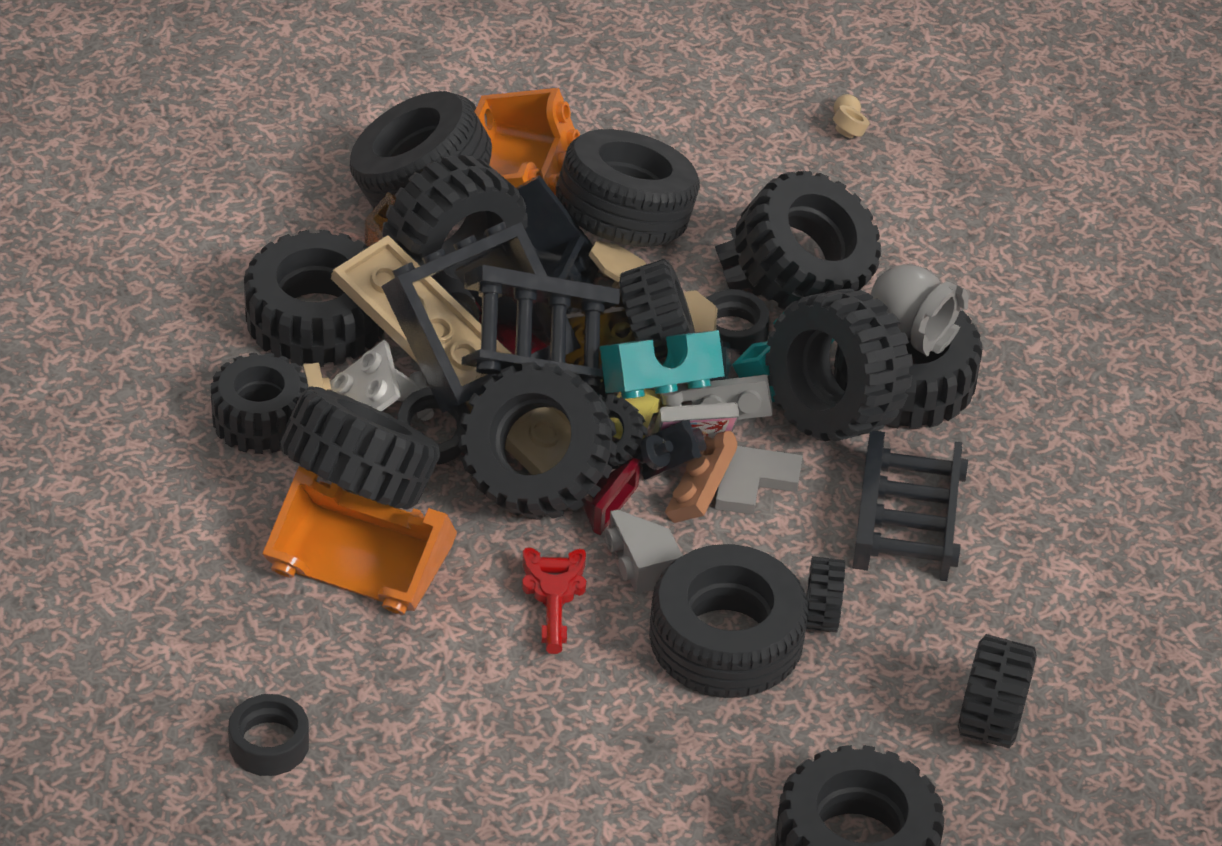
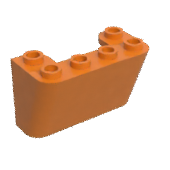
[475,88,580,196]

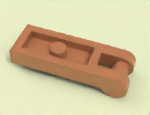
[665,430,737,523]

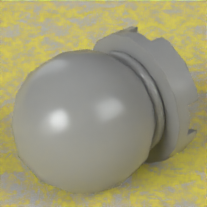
[871,263,969,356]

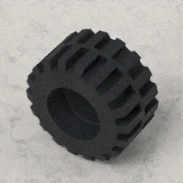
[619,258,695,361]
[211,353,308,454]
[958,634,1037,748]

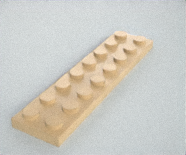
[331,235,571,475]

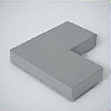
[715,446,803,515]

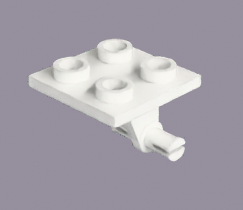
[330,340,434,421]

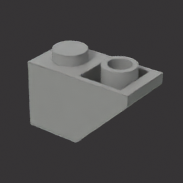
[605,510,683,594]

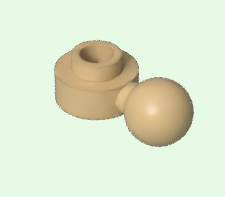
[833,94,870,138]

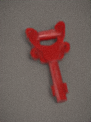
[522,547,587,654]

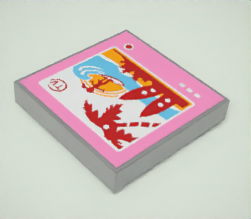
[651,402,739,438]

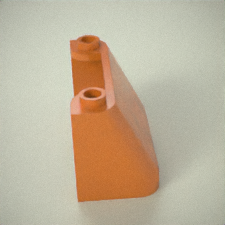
[262,466,457,615]

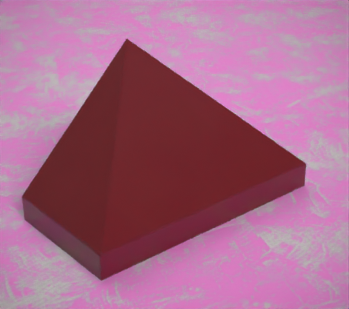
[581,458,641,535]

